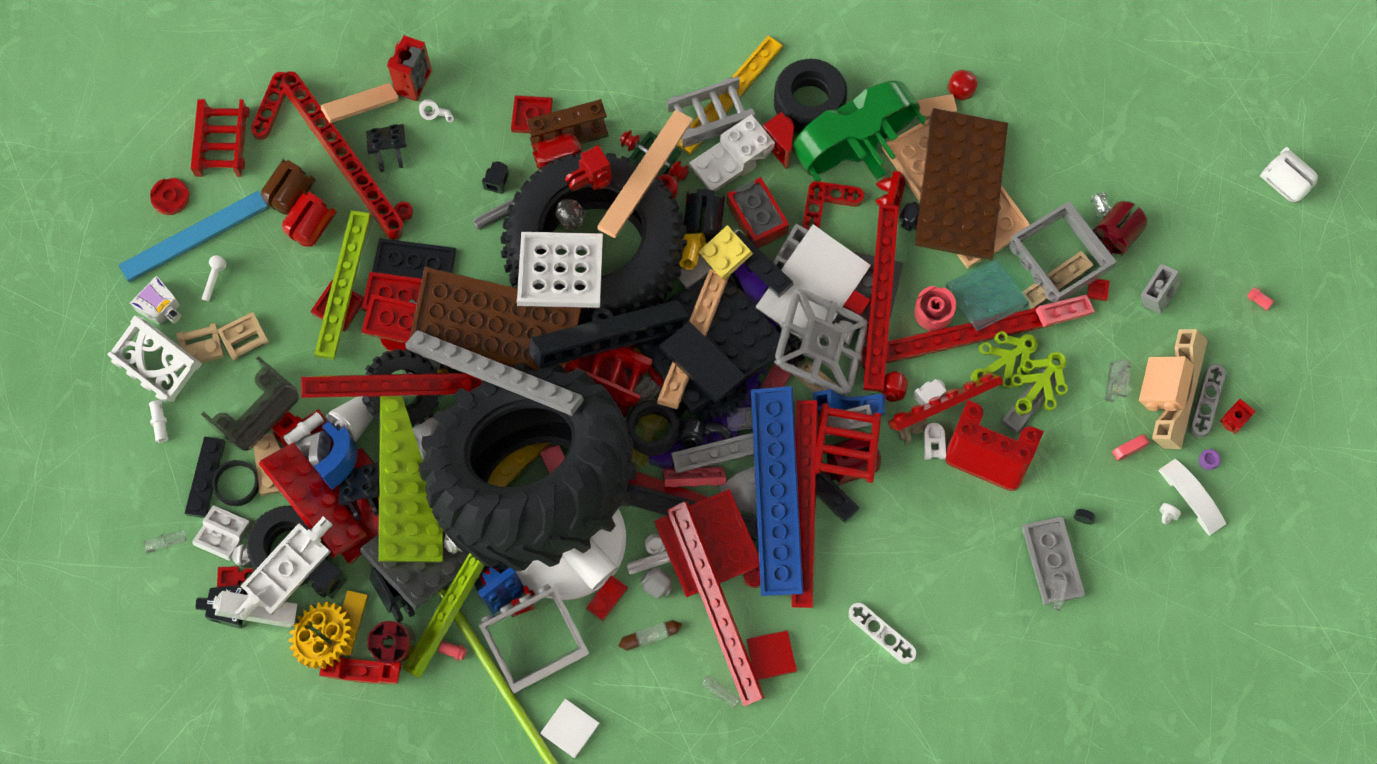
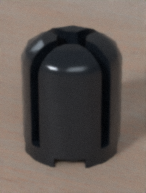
[683,189,725,242]

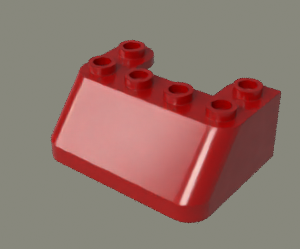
[945,400,1044,491]

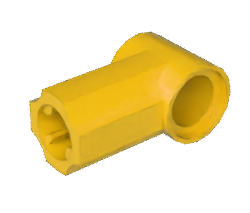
[679,233,706,270]

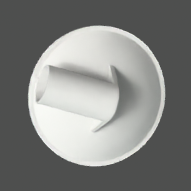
[516,509,626,600]

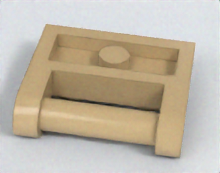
[217,312,269,361]
[176,323,224,368]

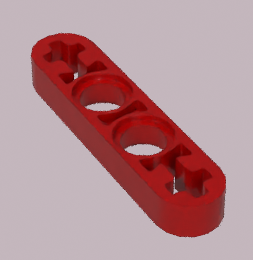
[251,72,290,140]

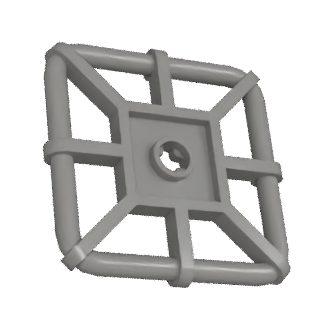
[774,289,869,396]

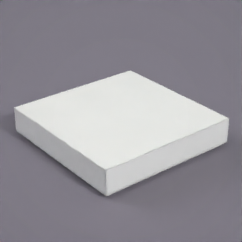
[540,699,600,759]

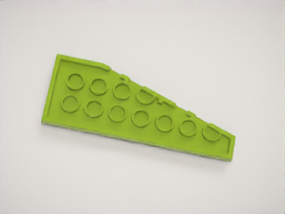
[378,396,443,562]

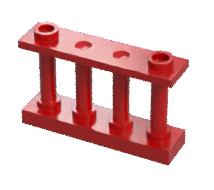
[191,99,250,177]
[563,347,653,407]

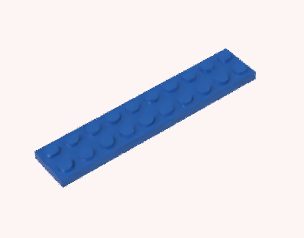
[751,386,804,596]

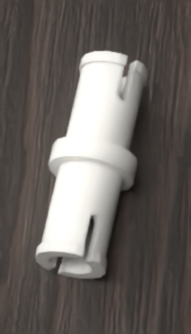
[149,400,169,443]
[284,412,324,445]

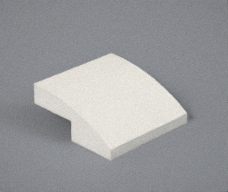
[193,505,250,561]

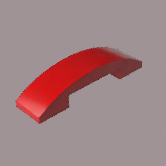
[319,657,402,684]

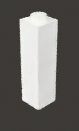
[213,591,297,628]

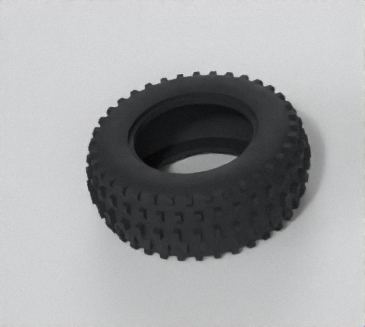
[500,152,687,325]

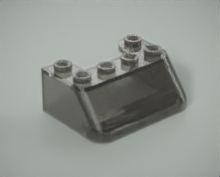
[201,356,299,451]

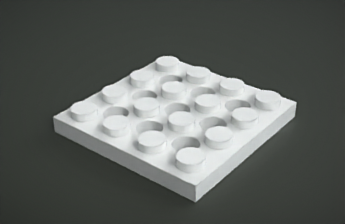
[517,232,603,308]

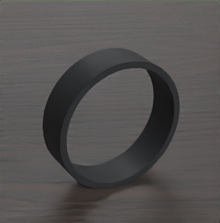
[212,460,259,506]

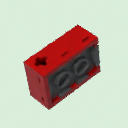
[387,35,432,101]
[726,177,789,248]

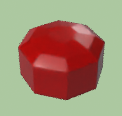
[394,201,414,222]

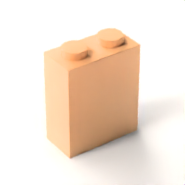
[1139,356,1194,411]

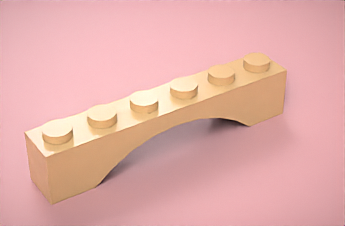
[1152,329,1208,449]

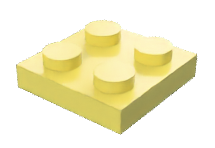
[698,225,753,280]

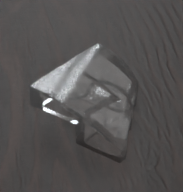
[1105,359,1131,402]

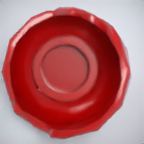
[947,69,978,100]

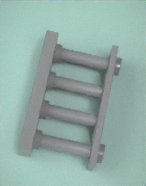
[667,76,755,148]

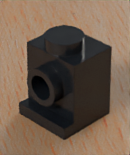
[482,161,509,194]

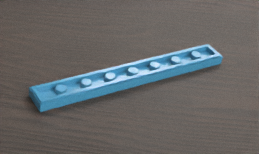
[119,191,268,282]

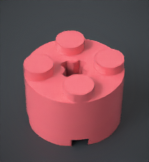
[914,286,956,332]

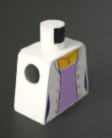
[130,276,181,324]

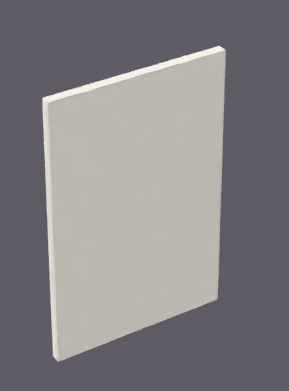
[756,225,871,341]

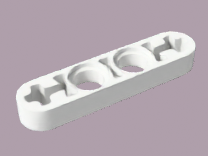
[848,603,916,664]

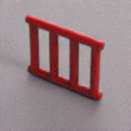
[813,403,881,483]

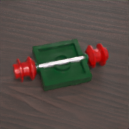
[620,130,689,182]

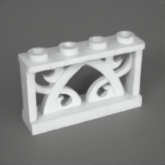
[107,316,202,402]

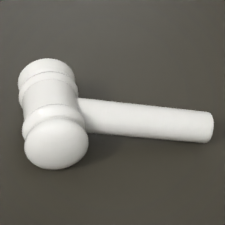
[202,255,226,302]

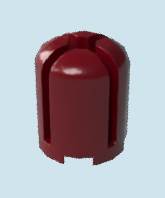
[1092,201,1147,256]
[823,438,881,486]
[367,621,416,664]

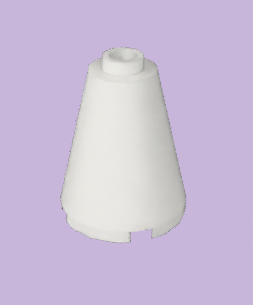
[326,396,374,442]

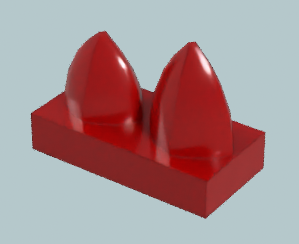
[875,171,906,209]

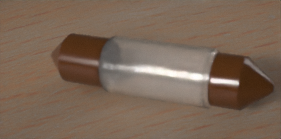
[618,620,682,651]

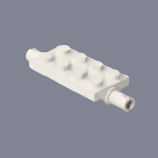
[235,516,333,620]

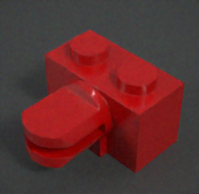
[565,145,612,191]

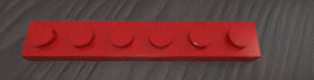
[888,373,1003,431]

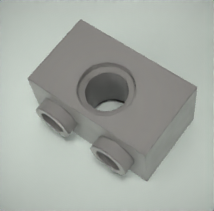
[1141,264,1181,314]

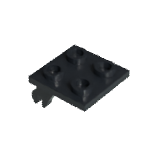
[366,124,407,172]
[339,462,379,521]

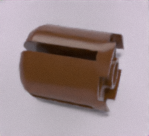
[261,158,316,215]

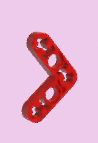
[802,181,864,231]

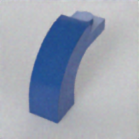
[813,389,885,416]
[314,421,358,489]

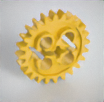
[288,601,355,670]

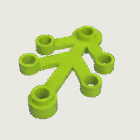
[970,332,1038,388]
[1010,352,1068,416]

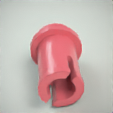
[1247,287,1274,311]
[439,640,467,661]

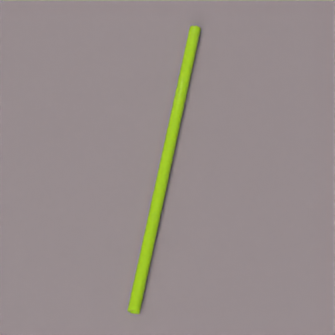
[438,587,558,764]

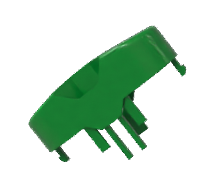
[792,80,926,182]

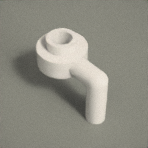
[419,99,454,122]

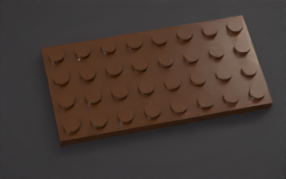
[914,108,1008,260]
[410,267,582,370]

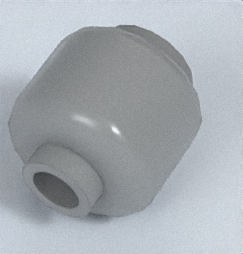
[641,568,673,599]

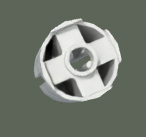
[1259,147,1318,203]

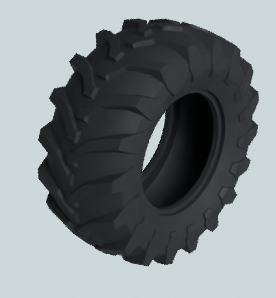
[419,362,636,571]

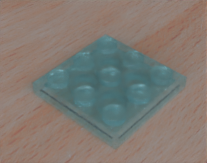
[946,259,1029,331]

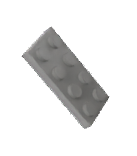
[1022,516,1085,606]

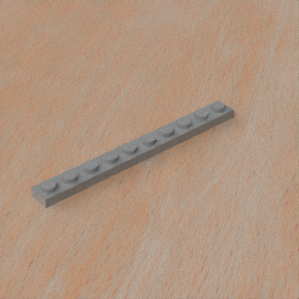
[405,330,584,416]
[671,404,872,474]

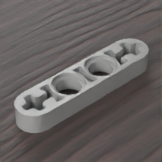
[1190,364,1226,438]

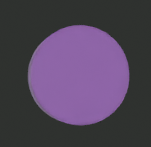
[1198,449,1221,471]

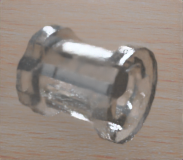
[1090,192,1112,218]

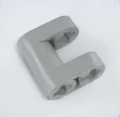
[295,431,331,468]

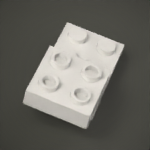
[689,114,775,192]

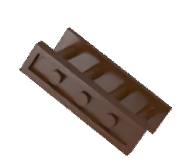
[526,99,609,151]

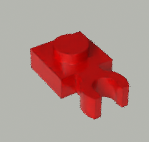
[217,566,254,587]

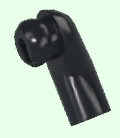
[704,421,733,440]

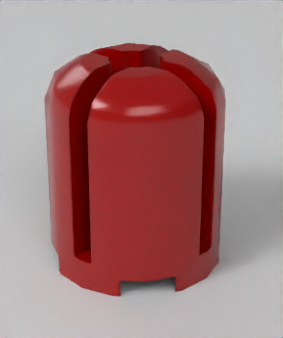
[531,133,582,170]
[282,190,337,247]

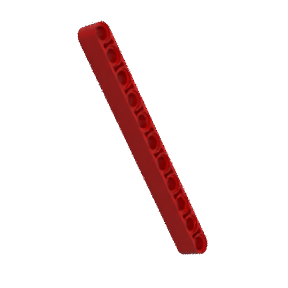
[282,71,403,240]

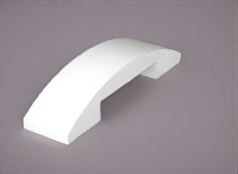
[1158,459,1226,536]

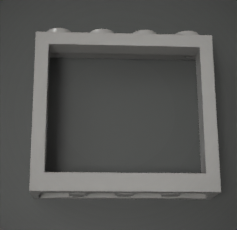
[1009,201,1117,303]
[479,584,589,693]

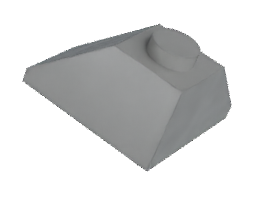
[719,466,757,516]

